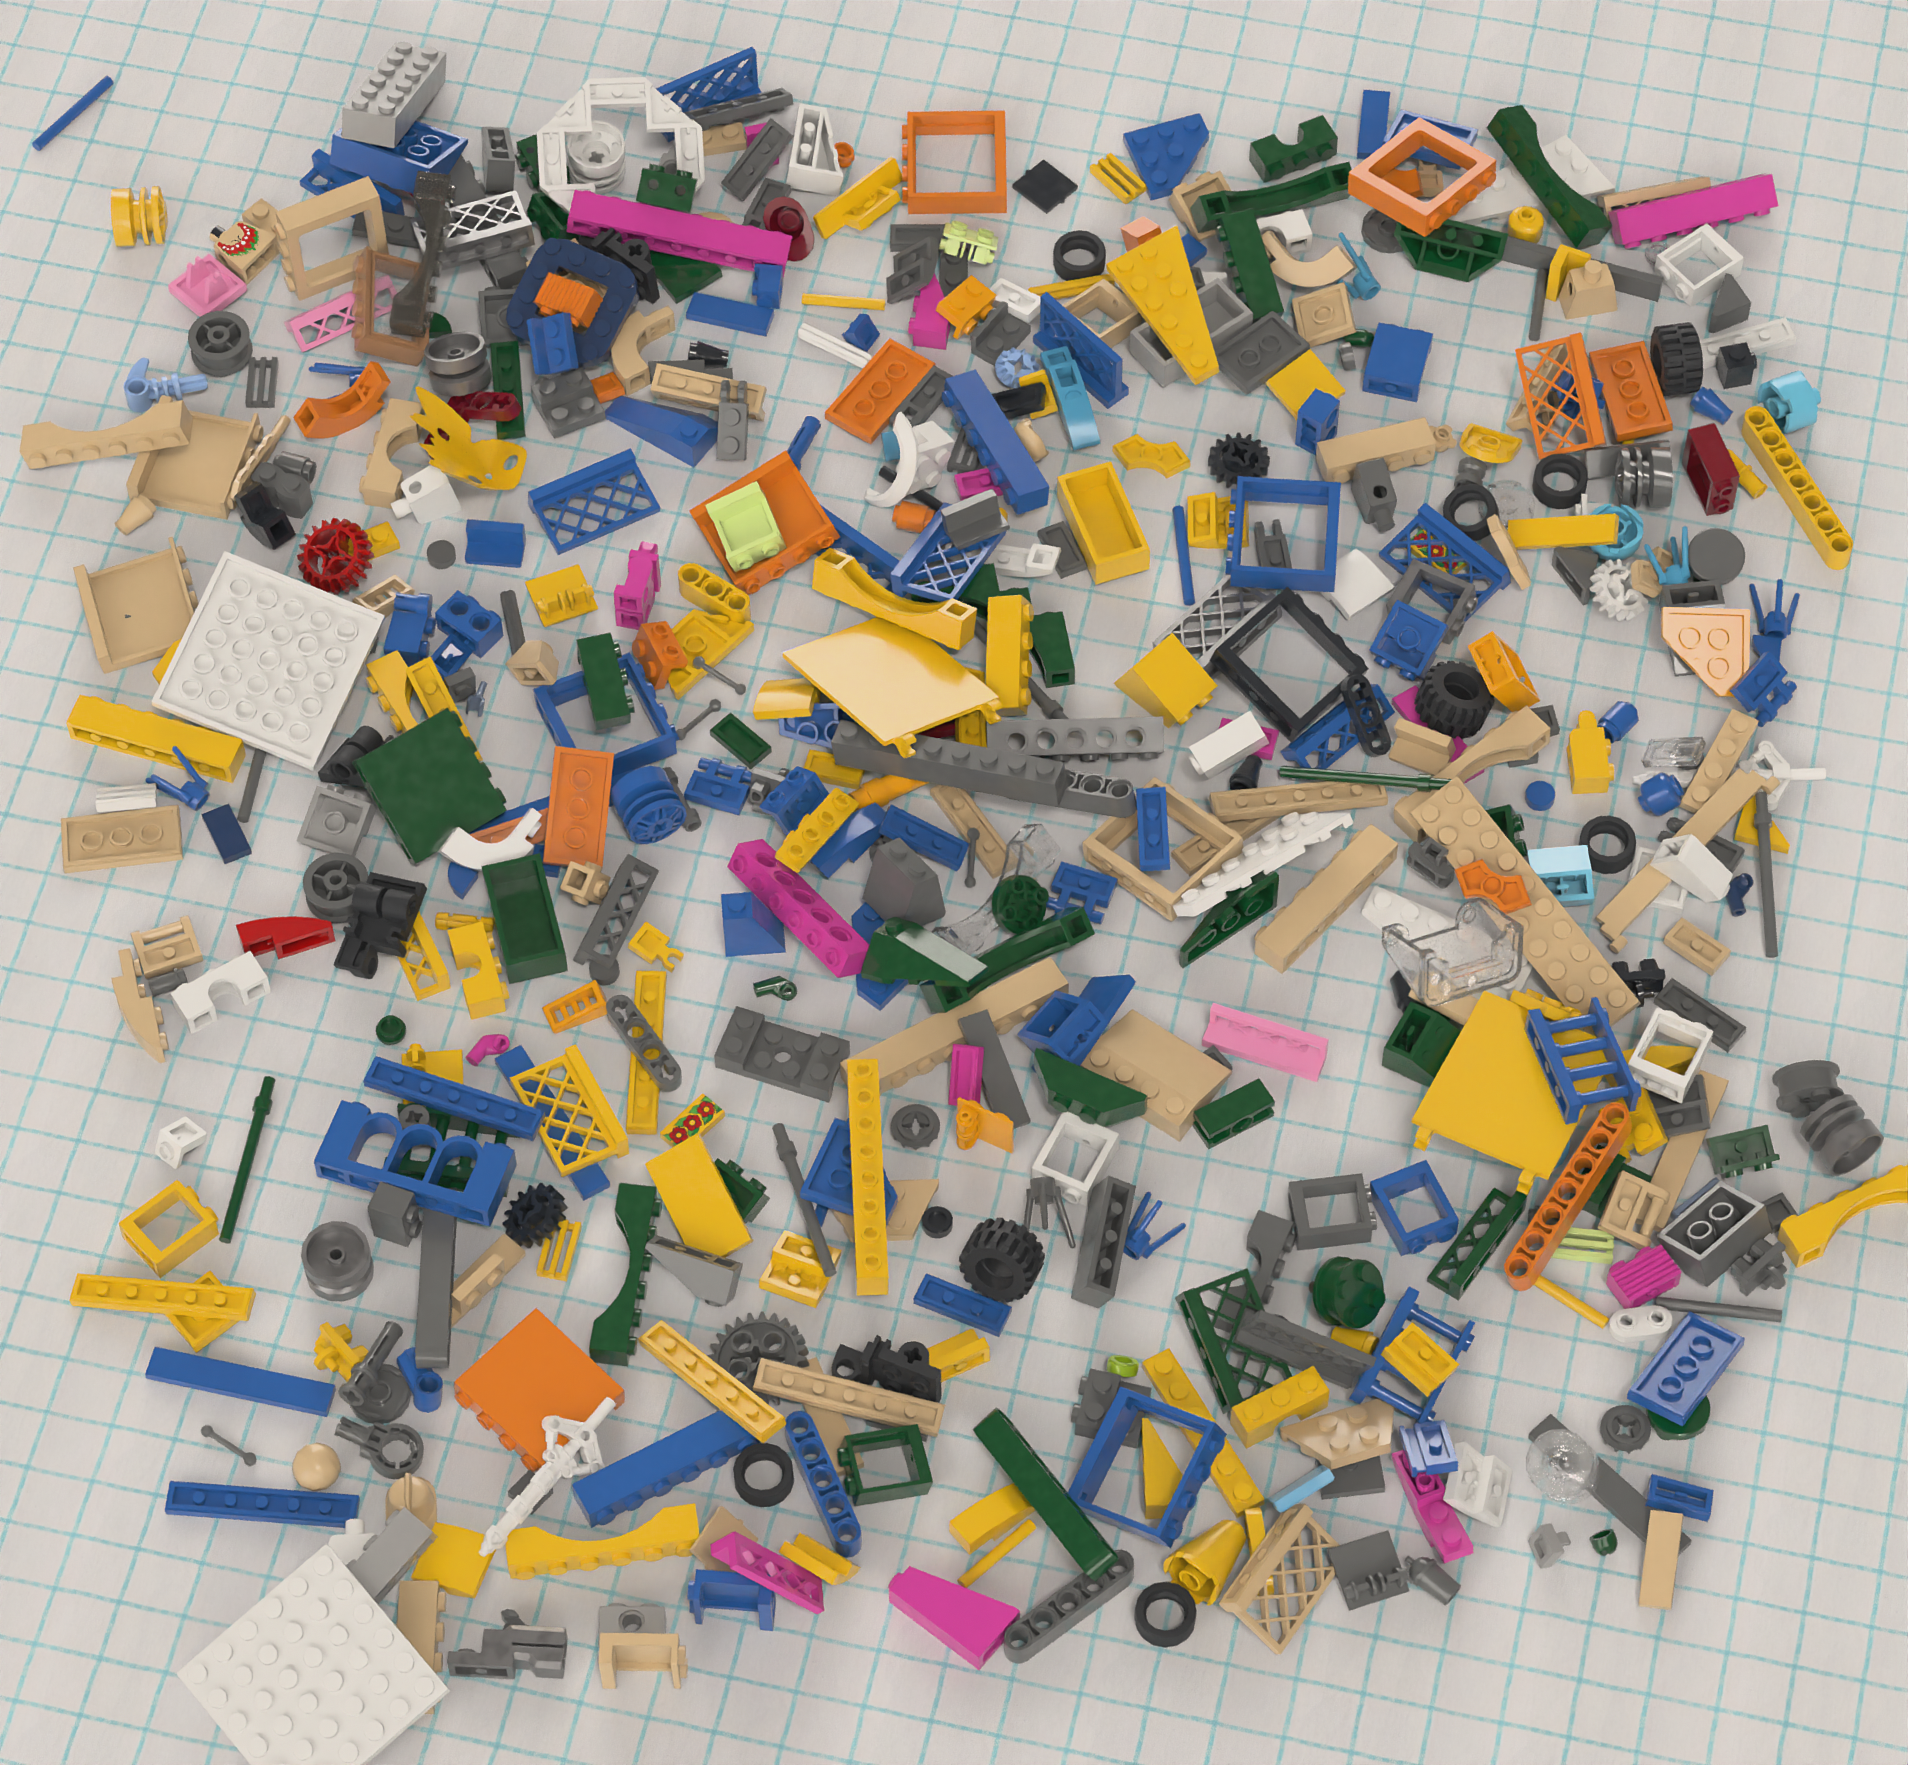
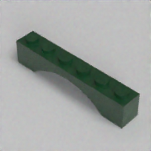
[1486,105,1613,249]
[1190,162,1352,233]
[919,907,1095,1013]
[589,1183,662,1367]

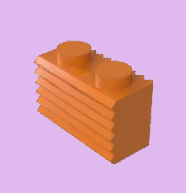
[534,272,603,328]

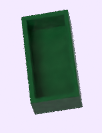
[481,853,568,984]

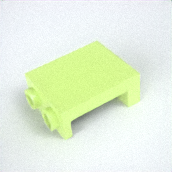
[705,481,787,572]

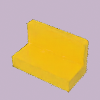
[1545,244,1592,302]
[927,1329,990,1383]

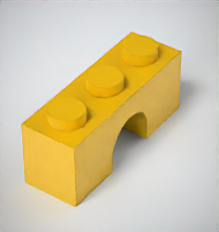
[447,922,509,1020]
[1230,1366,1330,1449]

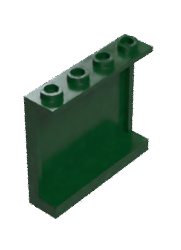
[352,708,507,864]

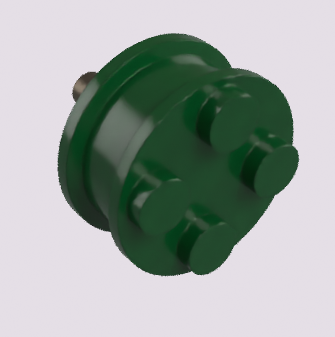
[1309,1256,1386,1328]

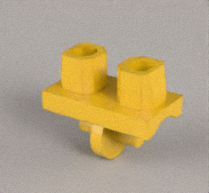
[314,1322,369,1382]

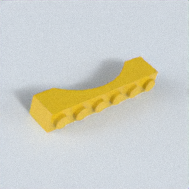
[812,548,977,650]
[365,650,418,733]
[1777,1165,1908,1268]
[505,1503,700,1580]

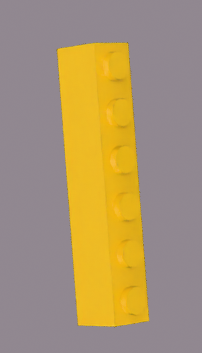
[66,694,246,783]

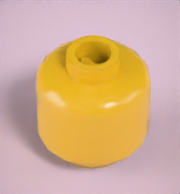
[1507,206,1544,244]

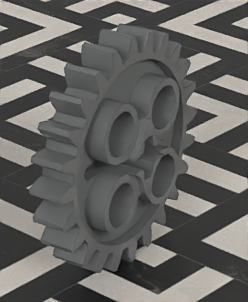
[708,1311,809,1405]

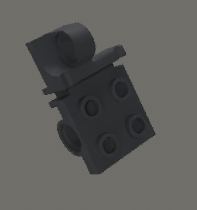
[577,227,660,305]
[318,726,394,787]
[333,872,427,979]
[831,1335,942,1403]

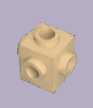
[560,861,611,906]

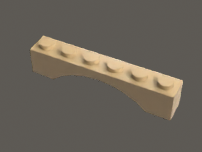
[19,400,193,469]
[1394,705,1550,844]

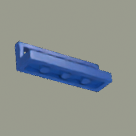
[300,148,405,219]
[815,505,900,593]
[1280,684,1395,769]

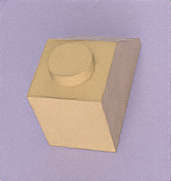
[505,640,559,685]

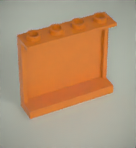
[689,450,840,595]
[454,1308,625,1472]

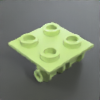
[939,221,998,265]

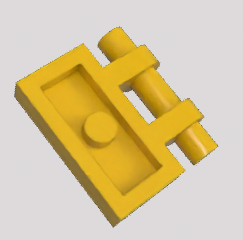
[1509,988,1583,1020]
[1598,1087,1669,1164]

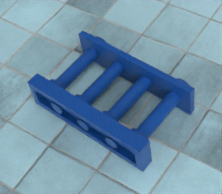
[1524,997,1641,1124]
[1349,1286,1475,1424]

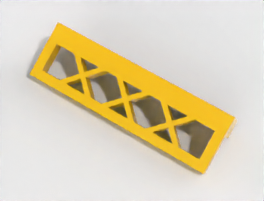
[397,911,451,1001]

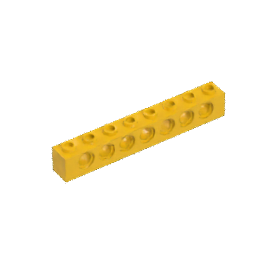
[847,1059,888,1296]

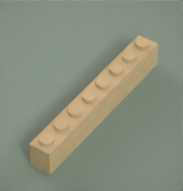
[840,957,1069,1096]

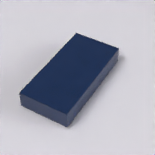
[201,803,252,865]

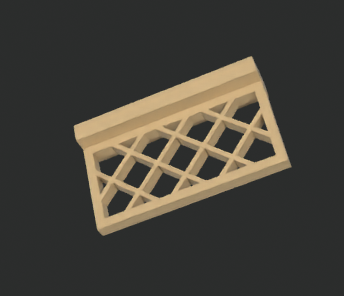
[1218,1504,1340,1654]

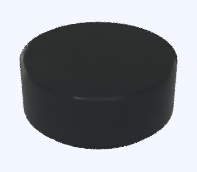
[922,1206,953,1239]

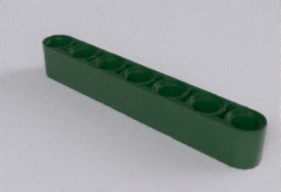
[973,1407,1120,1581]

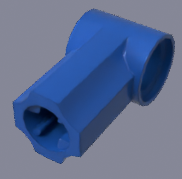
[397,1347,443,1413]

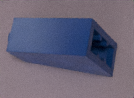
[721,892,786,957]

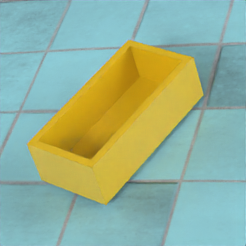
[1057,461,1150,585]

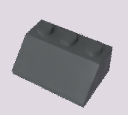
[1656,1180,1772,1287]

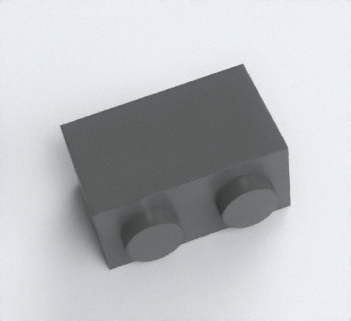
[367,1182,422,1248]

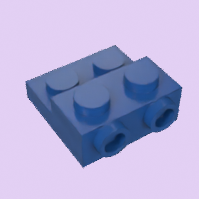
[1369,600,1449,682]

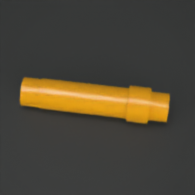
[848,775,929,812]

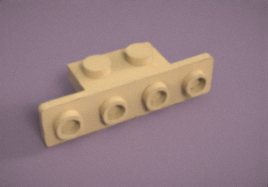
[451,1234,526,1328]

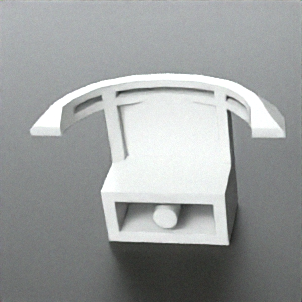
[863,412,955,507]

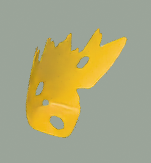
[410,386,527,490]

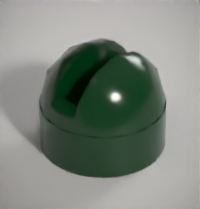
[1590,1529,1618,1556]

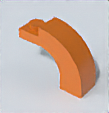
[293,361,391,439]

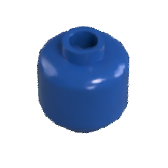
[1638,772,1684,816]

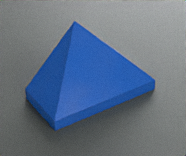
[431,633,473,681]

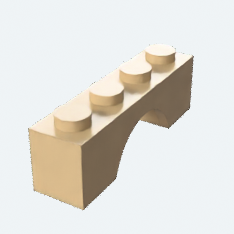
[359,398,425,509]

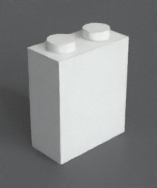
[1188,711,1269,779]

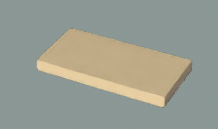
[61,805,183,874]

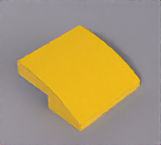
[1187,492,1249,549]
[753,678,821,720]
[759,1230,842,1308]
[411,1522,496,1599]
[779,1532,861,1585]

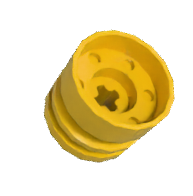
[111,186,168,247]

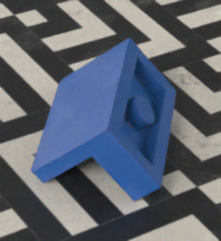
[465,519,526,568]

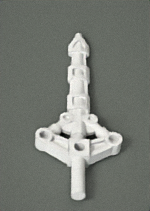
[1633,741,1826,811]
[478,1397,616,1557]

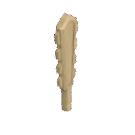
[230,415,291,501]

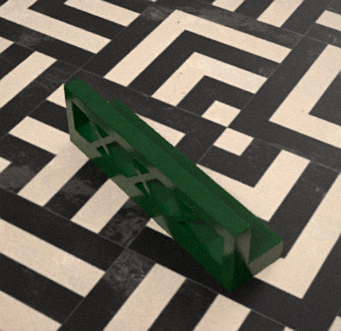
[1427,1187,1527,1301]

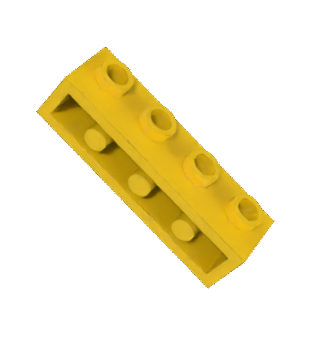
[986,595,1034,717]

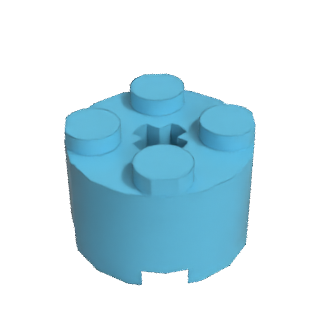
[1757,370,1821,434]

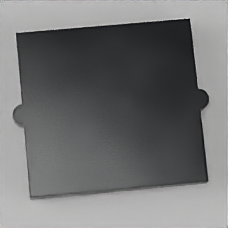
[1012,159,1078,214]

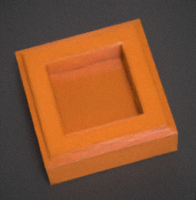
[590,372,625,404]

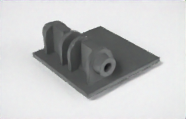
[1328,1530,1410,1611]

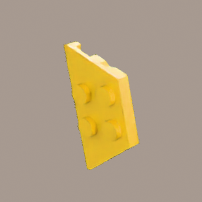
[667,609,754,700]

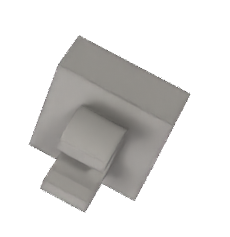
[1528,1523,1571,1569]

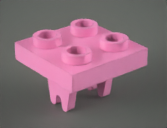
[168,254,247,317]

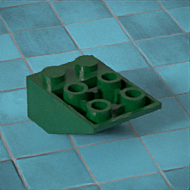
[1382,1001,1461,1088]

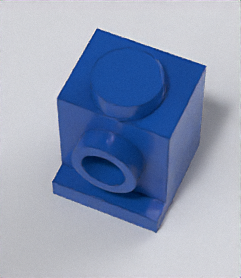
[752,263,784,309]

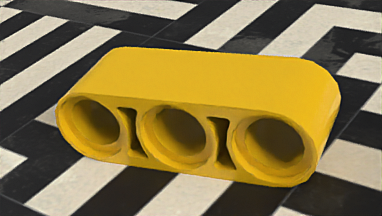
[678,563,751,624]

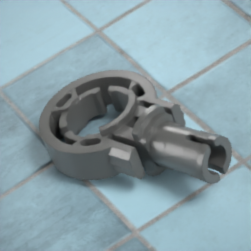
[334,1416,424,1479]

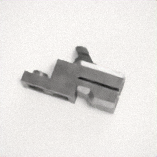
[447,1609,568,1680]

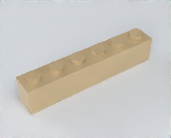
[1254,824,1398,974]

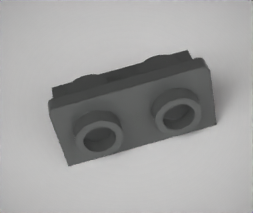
[970,301,1031,366]

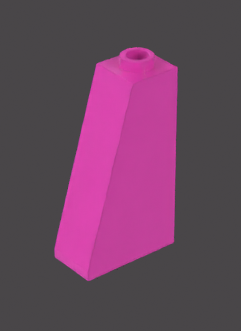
[888,1566,1020,1670]

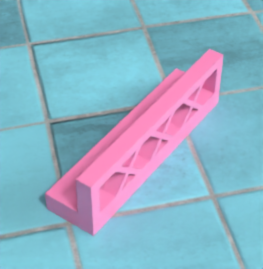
[284,276,402,352]
[1202,1003,1329,1082]

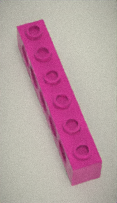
[727,839,869,978]

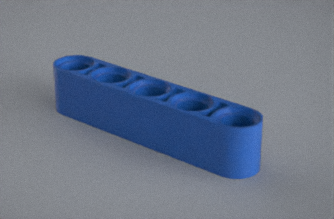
[785,1411,862,1558]

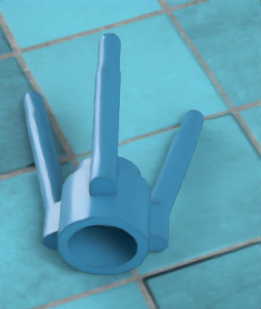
[1336,232,1381,300]
[1644,526,1691,585]

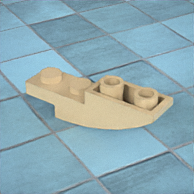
[111,948,169,1063]

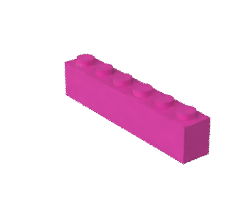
[1608,173,1778,248]

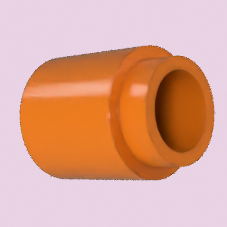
[892,501,936,533]

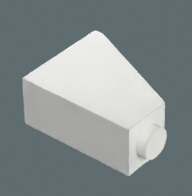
[1650,834,1733,903]

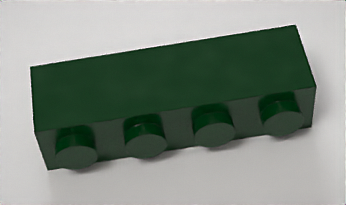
[1215,208,1284,324]

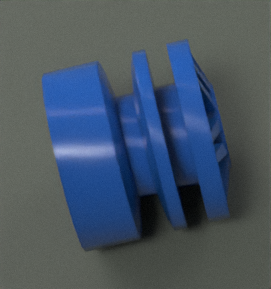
[610,766,687,844]

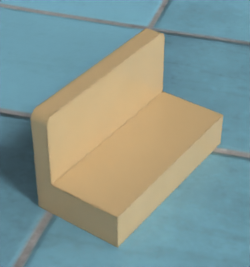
[1389,718,1456,776]

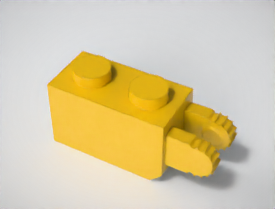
[1566,710,1614,794]

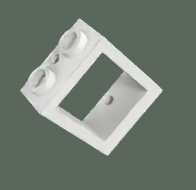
[1654,223,1744,307]
[1628,1008,1713,1104]
[1031,1111,1119,1206]

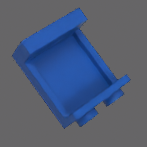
[1362,322,1433,403]
[688,1569,776,1631]

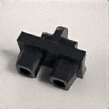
[1611,958,1666,1008]

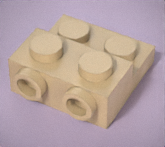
[1168,171,1231,242]

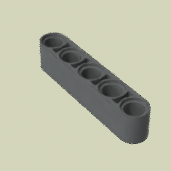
[1006,769,1137,818]
[1004,1550,1134,1664]

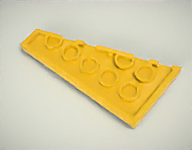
[1106,225,1219,385]

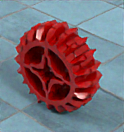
[297,518,374,595]

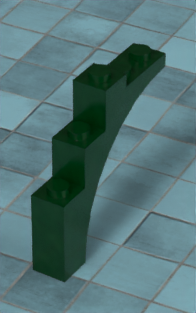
[911,563,1075,688]

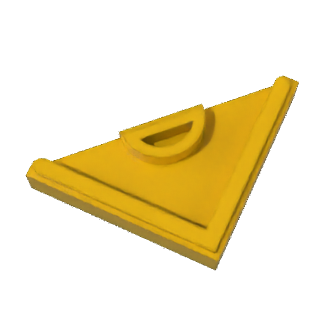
[1734,795,1790,854]

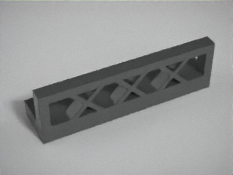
[573,854,659,969]

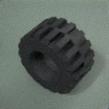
[1650,322,1703,396]
[1414,661,1495,739]
[959,1217,1045,1302]

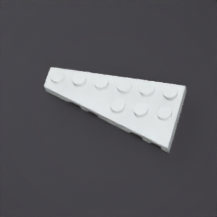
[1448,135,1615,225]
[1173,812,1354,916]
[1362,886,1534,1002]

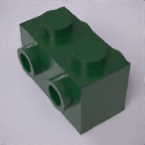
[636,163,698,212]

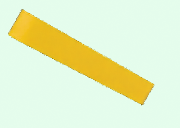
[1741,406,1853,570]

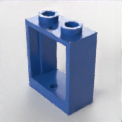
[1017,990,1108,1063]
[1370,1160,1459,1256]

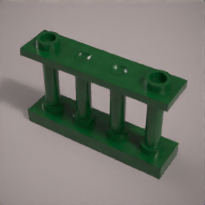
[384,1103,520,1197]

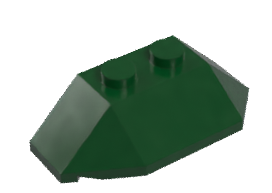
[1394,219,1509,283]
[1034,1048,1148,1127]

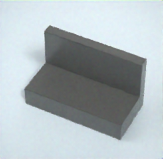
[940,488,1010,551]

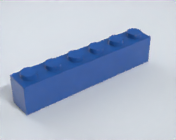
[942,369,1049,515]
[572,1410,761,1528]

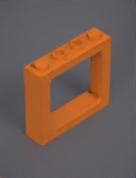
[1348,117,1497,237]

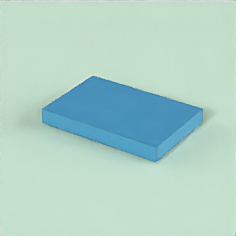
[1268,1465,1335,1513]

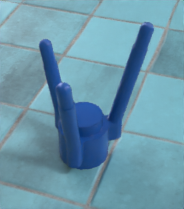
[308,362,366,399]
[1749,579,1800,640]
[145,746,210,811]
[1123,1192,1186,1260]

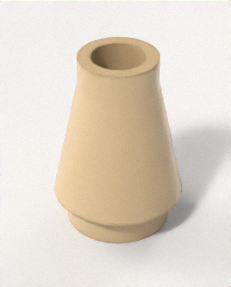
[114,494,157,536]

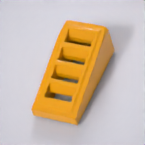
[542,980,608,1034]

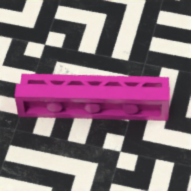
[710,1531,824,1614]

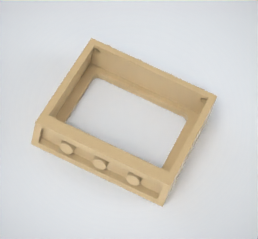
[274,176,389,301]
[1082,777,1243,922]

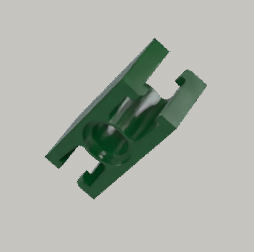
[1193,1078,1275,1150]

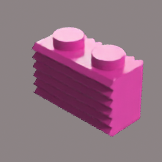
[1606,1244,1681,1309]

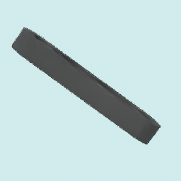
[606,995,682,1092]

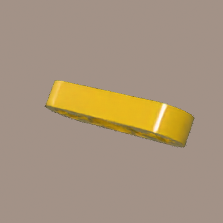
[1244,1507,1274,1596]

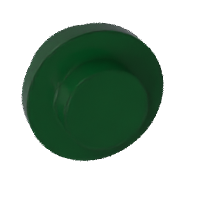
[376,1015,406,1045]

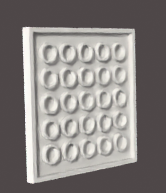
[152,551,385,771]
[176,1543,450,1765]

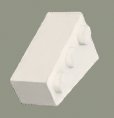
[786,103,844,197]

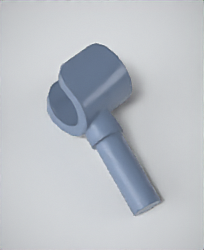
[465,681,487,717]

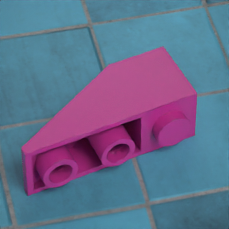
[908,273,951,350]

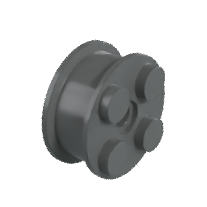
[188,311,253,377]
[303,853,368,923]
[1772,1060,1844,1118]

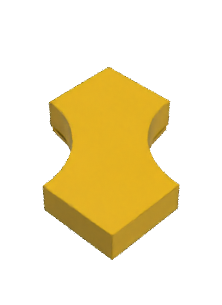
[1112,434,1191,479]

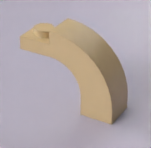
[1261,231,1357,287]
[611,306,675,396]

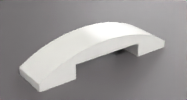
[944,542,1061,577]

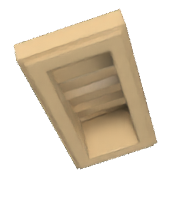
[352,574,415,618]

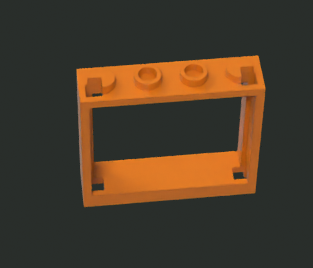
[902,110,1007,214]

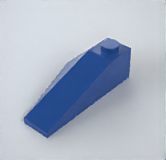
[605,396,718,468]
[778,702,857,750]

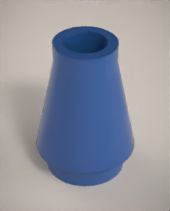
[1690,387,1733,425]

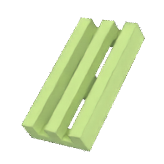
[1551,1227,1614,1264]

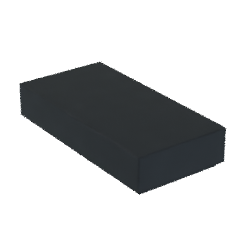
[992,382,1046,419]

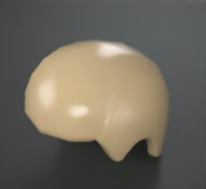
[1014,418,1049,462]
[292,1443,341,1491]

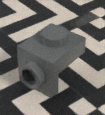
[444,667,476,703]

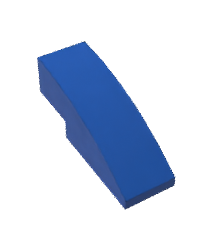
[809,802,886,879]

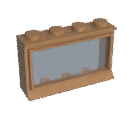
[351,246,430,366]

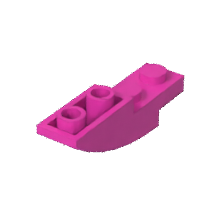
[1391,1449,1473,1564]

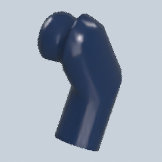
[1726,873,1754,917]

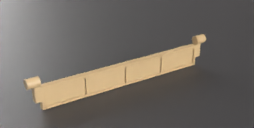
[1595,768,1780,954]

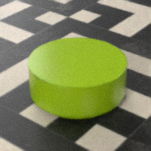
[1106,1355,1139,1377]

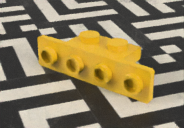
[813,157,902,239]
[775,788,859,873]

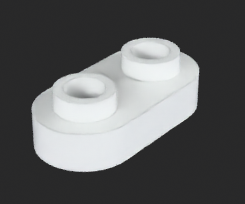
[1609,1305,1672,1343]

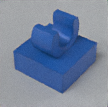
[842,314,880,352]

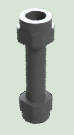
[662,767,702,832]

